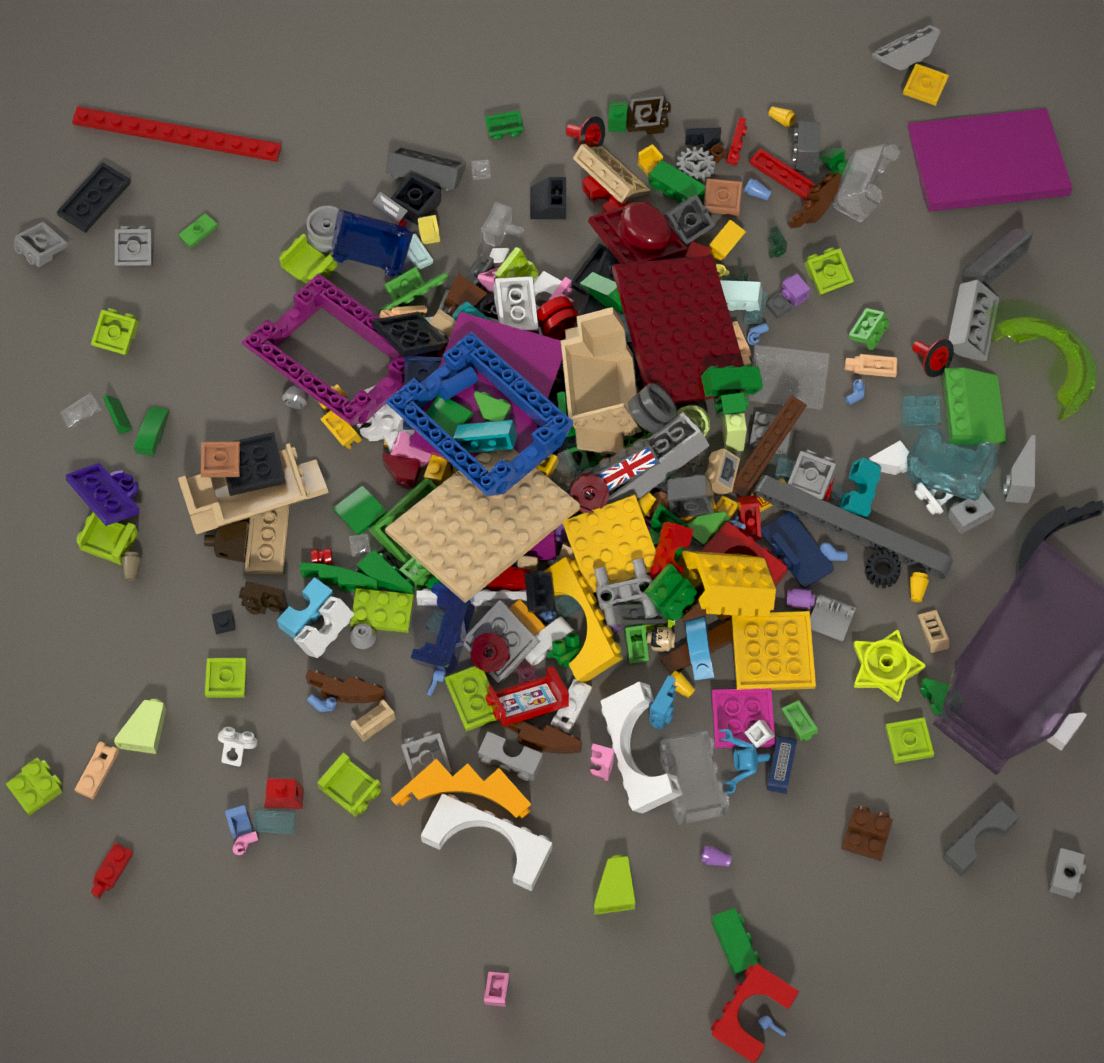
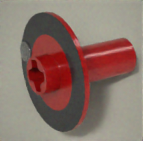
[566,116,605,148]
[912,339,954,377]

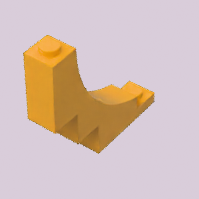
[391,759,531,819]

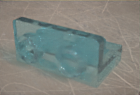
[901,395,941,426]

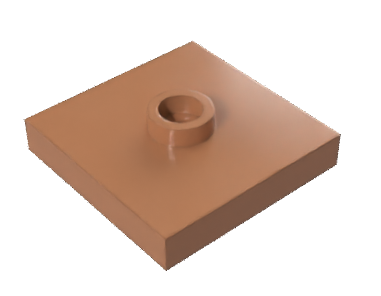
[704,178,743,216]
[201,442,240,477]

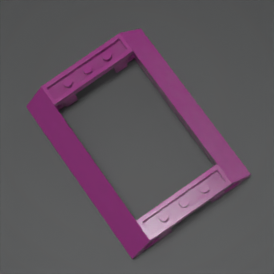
[241,274,427,425]

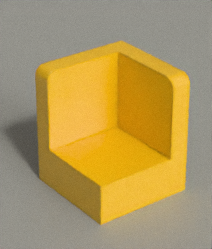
[638,144,663,177]

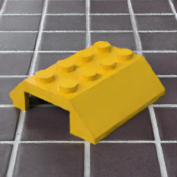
[682,551,776,617]

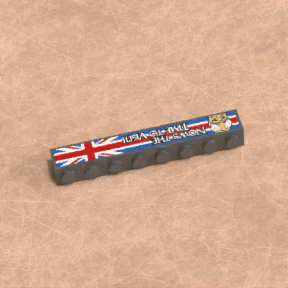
[559,438,660,498]

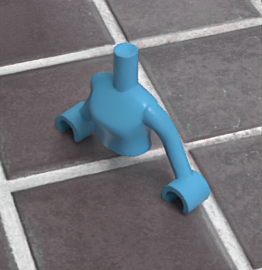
[719,729,771,794]

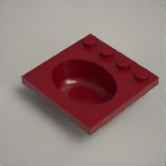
[588,200,687,264]

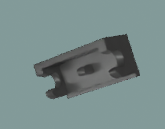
[466,254,494,288]

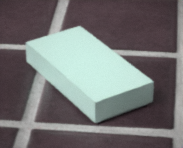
[400,233,433,271]

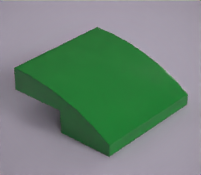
[426,395,473,438]
[332,486,387,536]

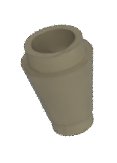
[122,552,141,581]

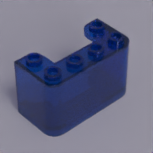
[410,582,475,673]

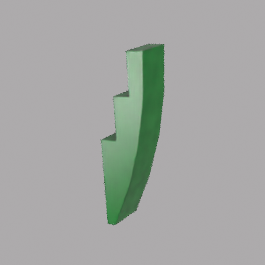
[300,563,378,592]

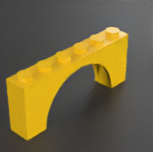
[544,557,623,683]

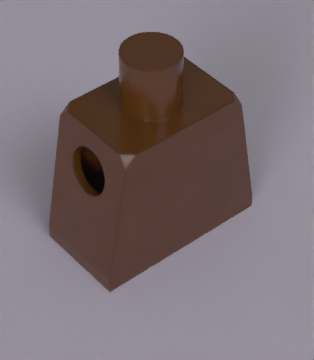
[443,273,487,316]

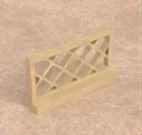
[573,144,651,204]

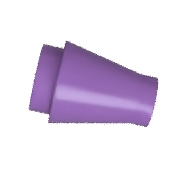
[700,845,732,867]

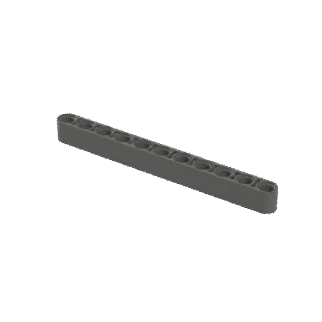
[753,475,953,579]

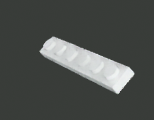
[417,589,527,606]

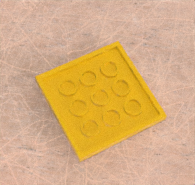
[562,495,656,593]
[731,611,816,690]

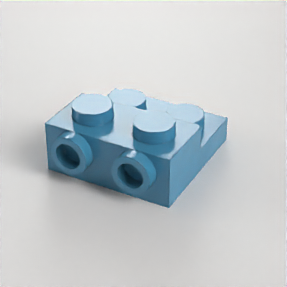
[649,675,677,730]

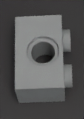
[948,491,995,535]
[1049,848,1087,898]

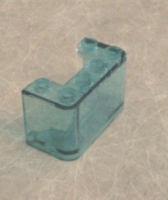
[907,424,997,501]

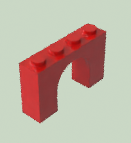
[700,522,788,587]
[711,963,800,1063]

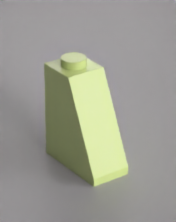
[720,413,747,452]
[114,699,166,754]

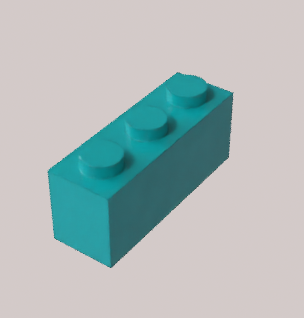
[453,420,517,453]

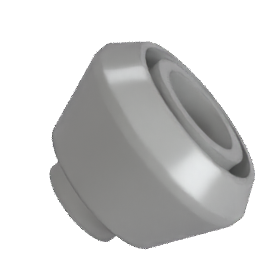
[282,385,307,409]
[350,624,376,649]

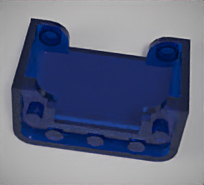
[330,209,413,276]

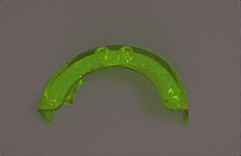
[991,317,1097,421]

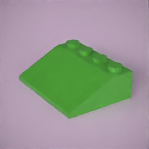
[942,368,1006,445]
[369,478,437,565]

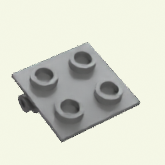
[810,594,856,642]

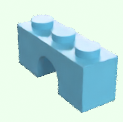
[277,577,334,639]

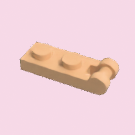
[74,741,119,800]

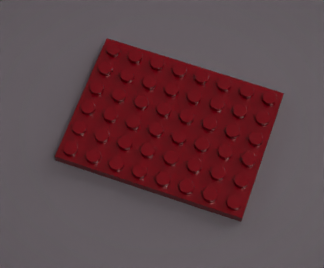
[612,255,744,404]

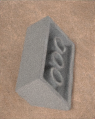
[948,280,999,361]

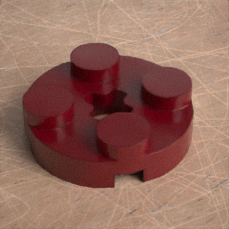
[570,474,609,513]
[470,633,511,673]

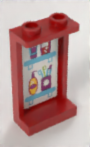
[485,666,569,727]

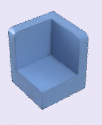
[225,805,253,839]

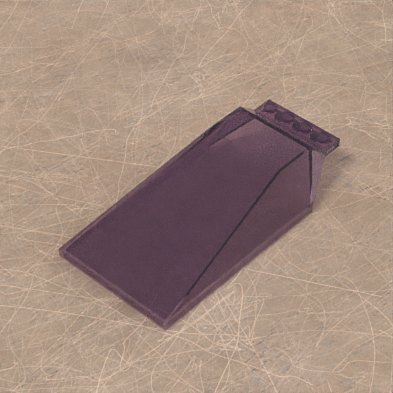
[933,540,1104,775]

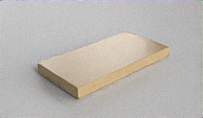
[245,505,291,575]

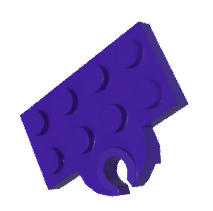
[66,463,139,526]

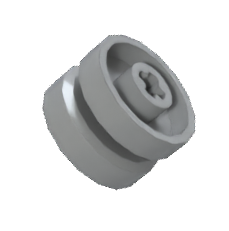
[306,206,348,253]

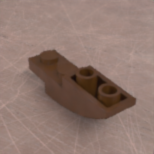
[787,173,842,229]
[305,670,386,703]
[504,720,582,754]

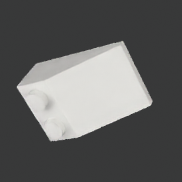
[493,277,538,331]

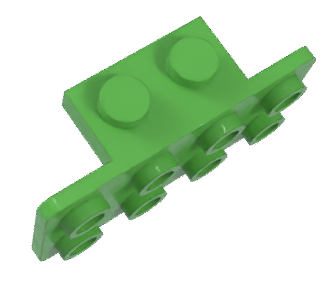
[377,267,449,313]

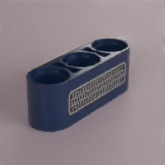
[767,736,797,794]

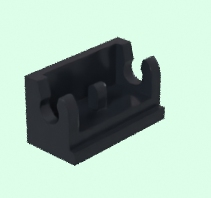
[524,571,556,614]

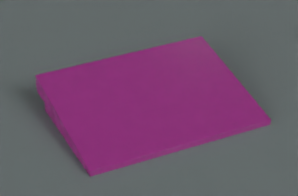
[907,108,1073,212]
[409,312,563,459]

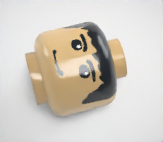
[647,626,676,652]

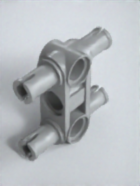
[594,558,657,627]

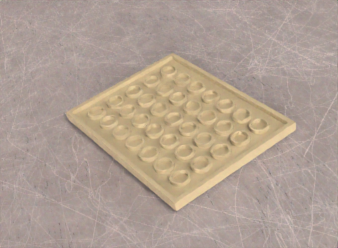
[385,449,580,603]

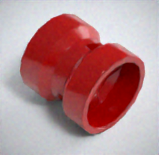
[311,548,332,566]

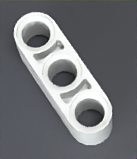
[525,617,575,666]

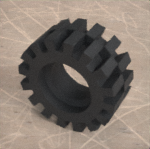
[865,550,901,588]

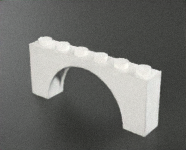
[601,682,683,813]
[421,793,552,891]

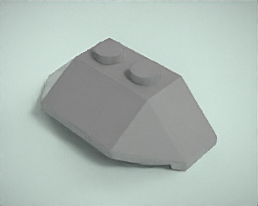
[872,25,940,70]

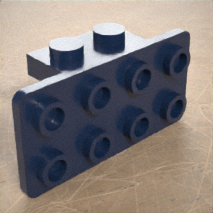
[761,512,834,588]

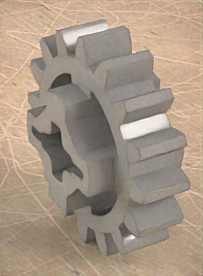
[676,147,715,183]

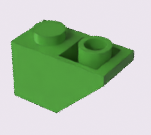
[474,391,512,422]

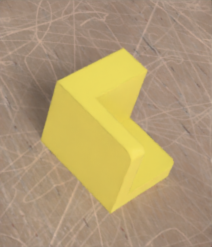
[418,215,440,245]

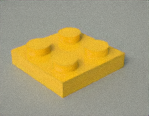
[903,64,949,106]

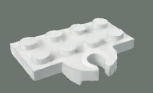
[357,385,415,452]

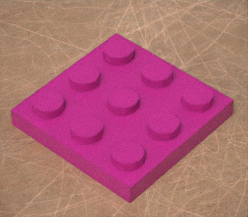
[711,688,775,748]

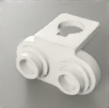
[914,482,953,515]
[218,727,257,767]

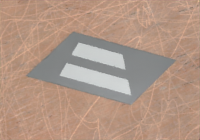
[371,192,407,223]

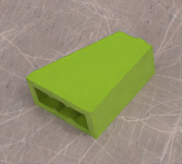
[594,855,635,915]

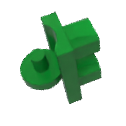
[547,633,584,668]

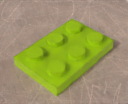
[350,588,414,633]
[444,666,496,732]

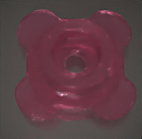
[516,666,537,684]

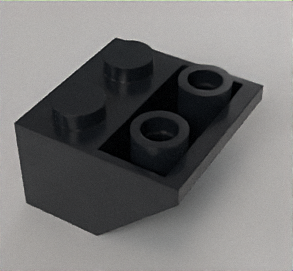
[530,177,566,219]

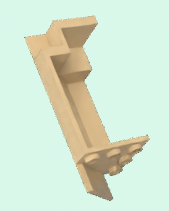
[561,307,642,455]
[178,443,329,534]

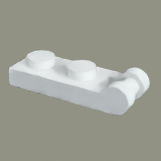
[550,679,592,735]

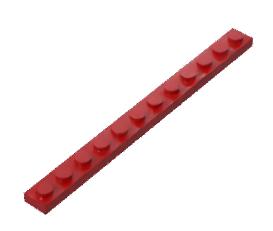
[72,106,282,162]

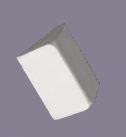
[489,248,510,267]
[744,720,775,748]

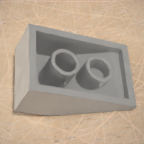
[1002,435,1035,503]

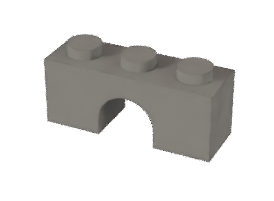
[478,732,543,781]

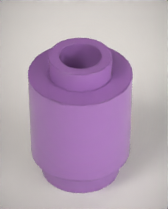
[787,589,815,610]

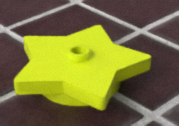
[853,630,926,702]

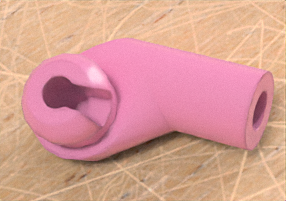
[233,831,258,855]

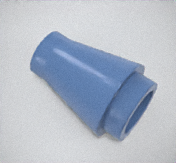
[744,178,772,201]

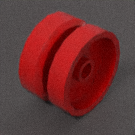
[536,296,579,341]

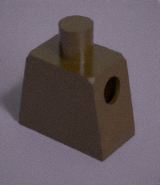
[204,521,249,563]

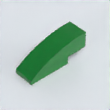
[134,406,170,457]

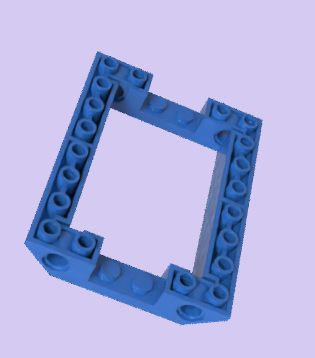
[385,332,574,496]

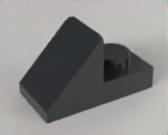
[685,127,721,152]

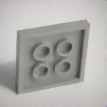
[460,600,541,683]

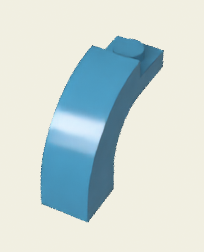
[685,615,714,680]

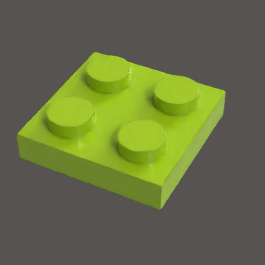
[205,658,247,698]
[885,717,934,764]

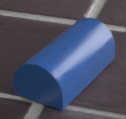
[438,367,478,400]

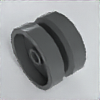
[628,383,677,433]

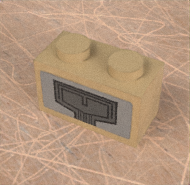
[705,448,740,496]

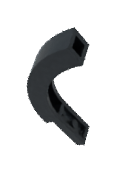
[1015,500,1104,604]

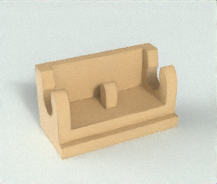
[350,700,395,742]

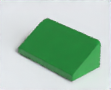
[103,395,132,434]

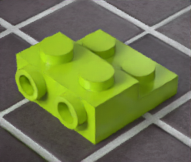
[494,247,539,281]
[804,247,854,296]
[91,308,140,356]
[6,757,62,816]

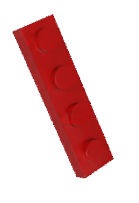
[749,148,816,201]

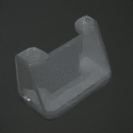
[832,143,902,223]

